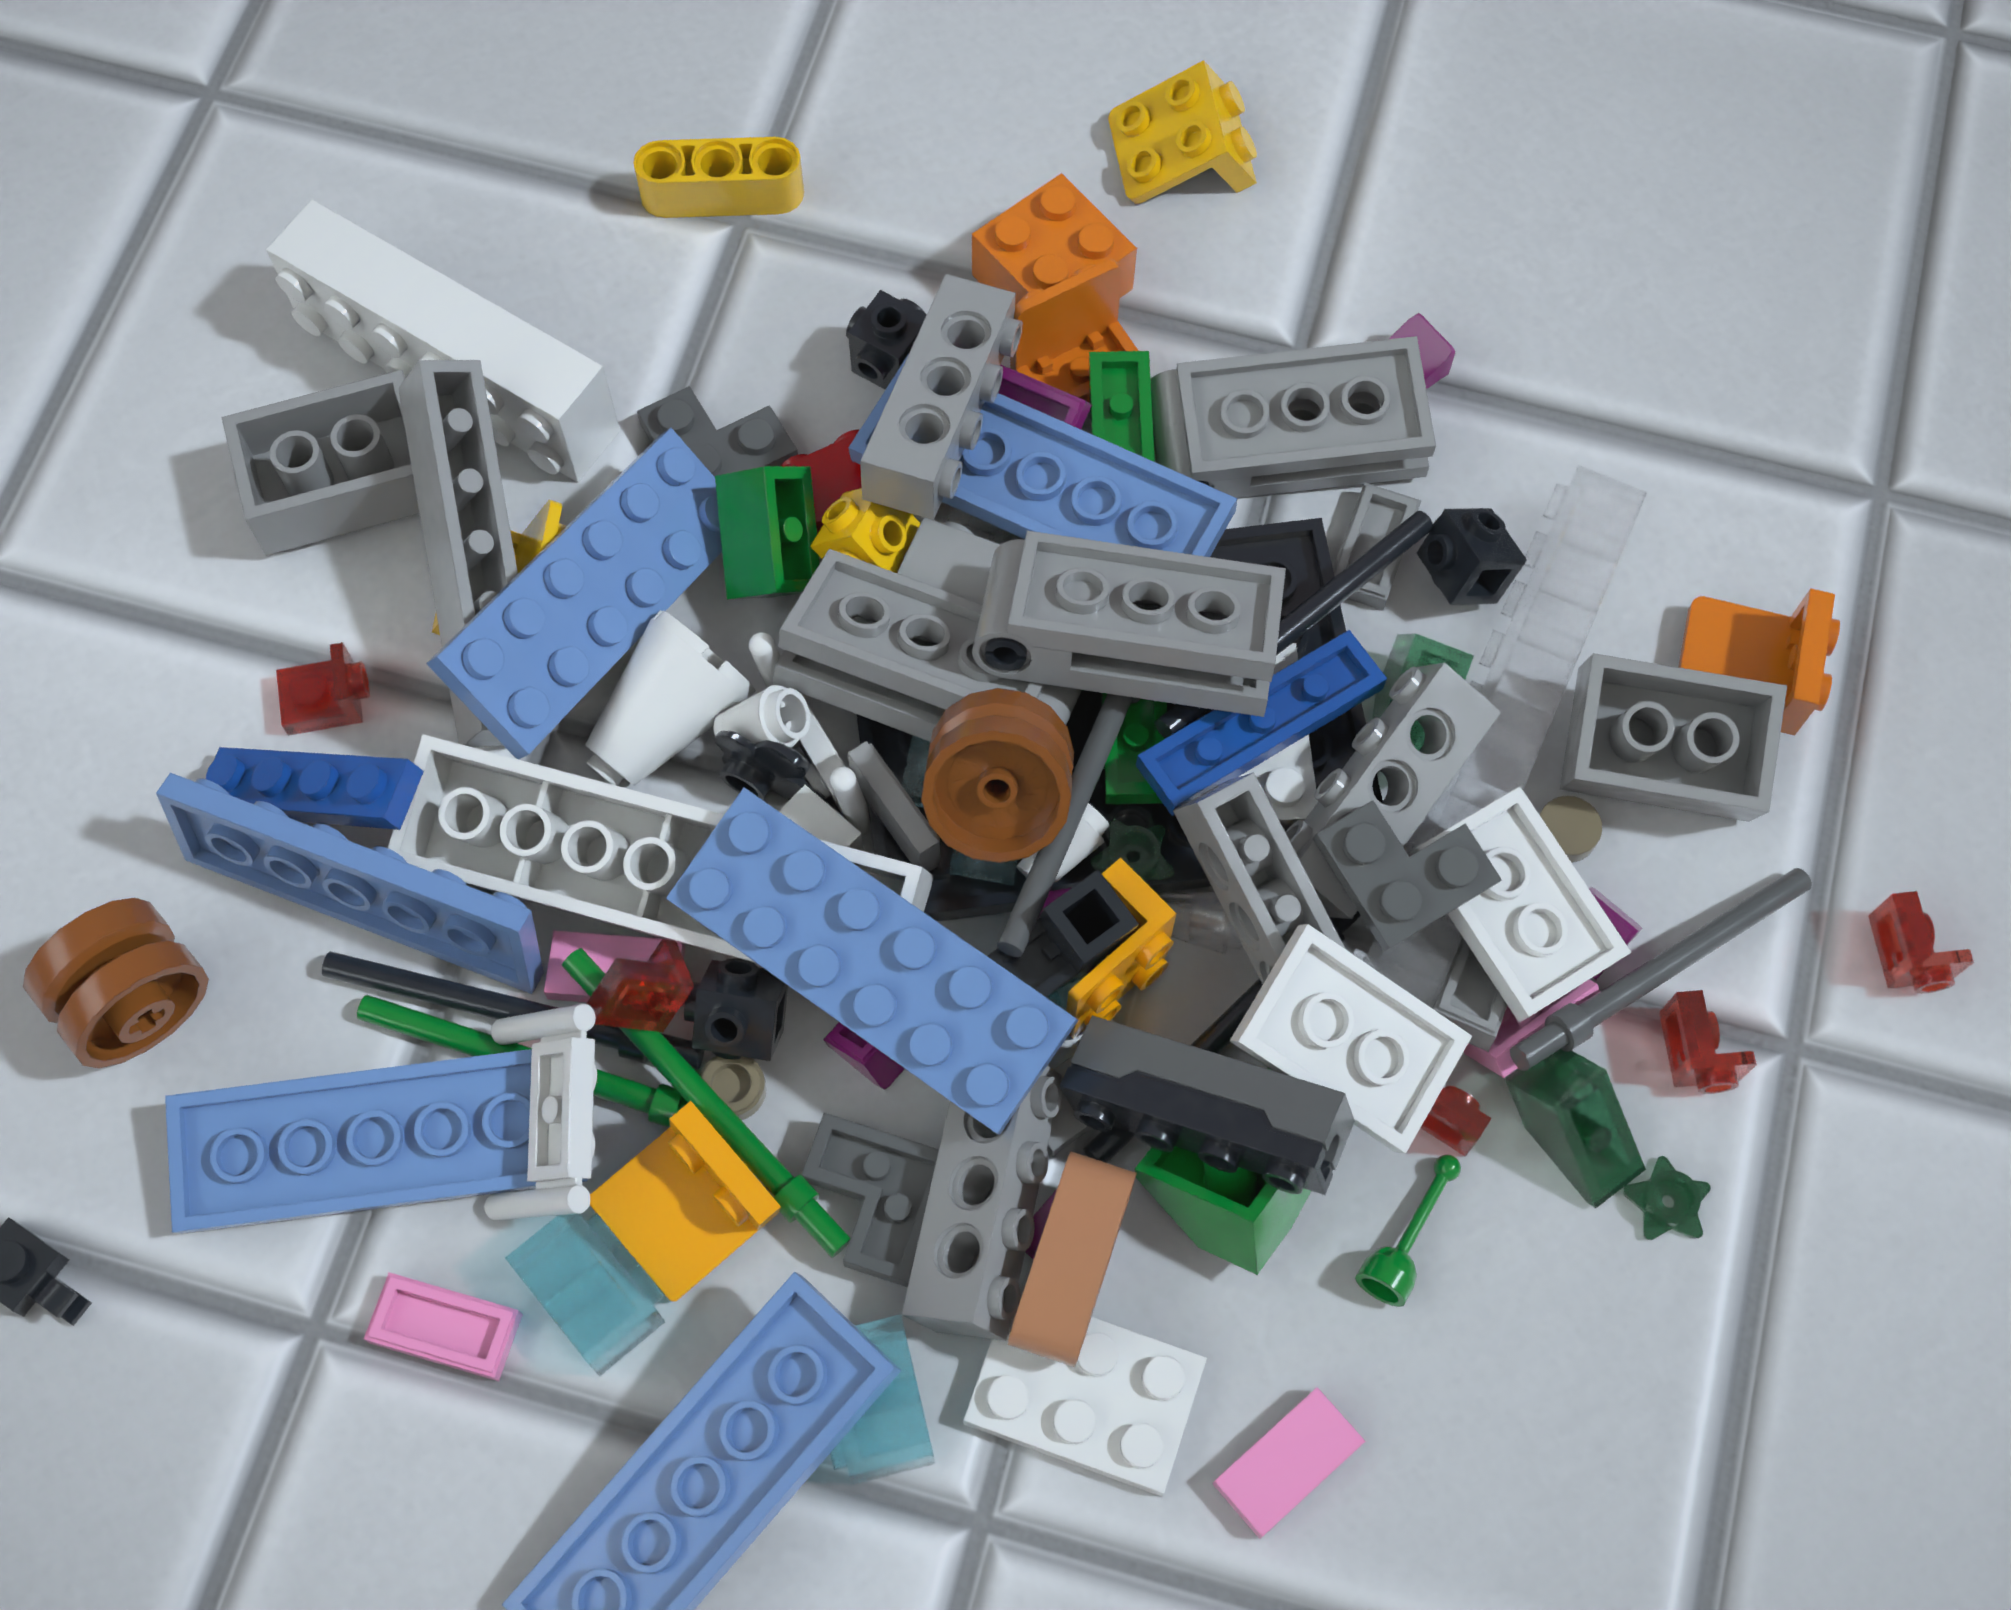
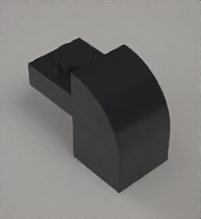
[987,870,1139,998]

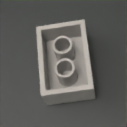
[221,369,419,556]
[1560,653,1787,822]

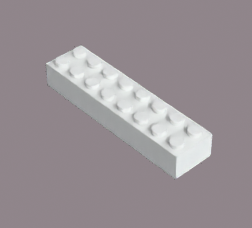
[388,734,934,965]

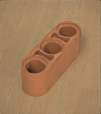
[1007,1151,1137,1367]

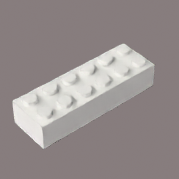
[266,199,620,482]

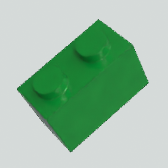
[715,466,820,600]

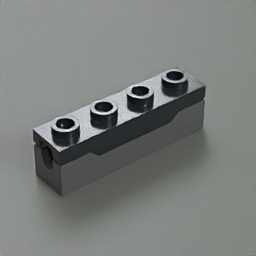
[1060,1015,1355,1195]

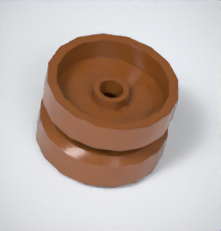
[921,688,1074,863]
[23,897,209,1068]

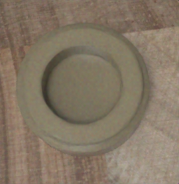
[1539,796,1602,863]
[700,1056,766,1120]

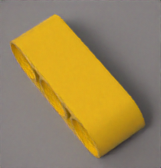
[633,137,804,218]

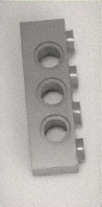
[860,274,1023,520]
[1285,662,1501,919]
[1173,772,1345,984]
[902,1065,1062,1341]

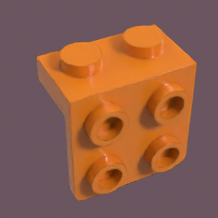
[1010,259,1139,403]
[1678,588,1840,736]

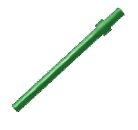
[562,948,851,1258]
[357,995,688,1128]

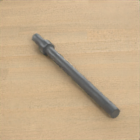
[997,694,1140,957]
[1510,868,1812,1071]

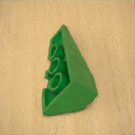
[1134,1067,1311,1275]

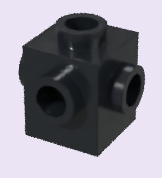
[846,290,927,390]
[1416,508,1527,605]
[684,958,788,1061]

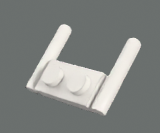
[749,632,871,836]
[484,1004,597,1220]

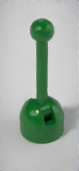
[1355,1154,1461,1307]

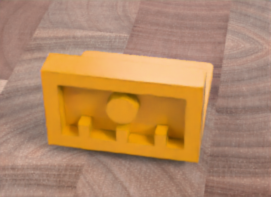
[1066,857,1177,1039]
[590,1101,781,1302]

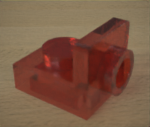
[276,642,370,736]
[1868,891,1974,994]
[586,939,694,1032]
[1659,990,1757,1094]
[1421,1086,1492,1157]

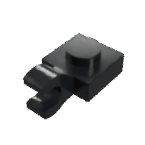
[0,1217,92,1326]

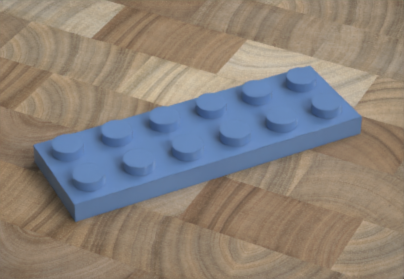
[849,354,1237,557]
[426,428,722,760]
[156,773,544,994]
[666,787,1078,1134]
[165,1049,588,1234]
[502,1272,902,1610]

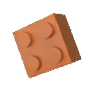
[972,173,1137,304]

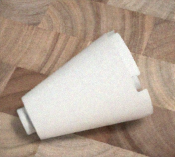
[585,610,756,786]

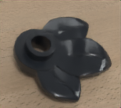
[714,731,827,803]

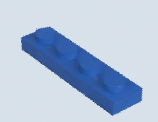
[1136,630,1387,816]
[206,747,424,830]

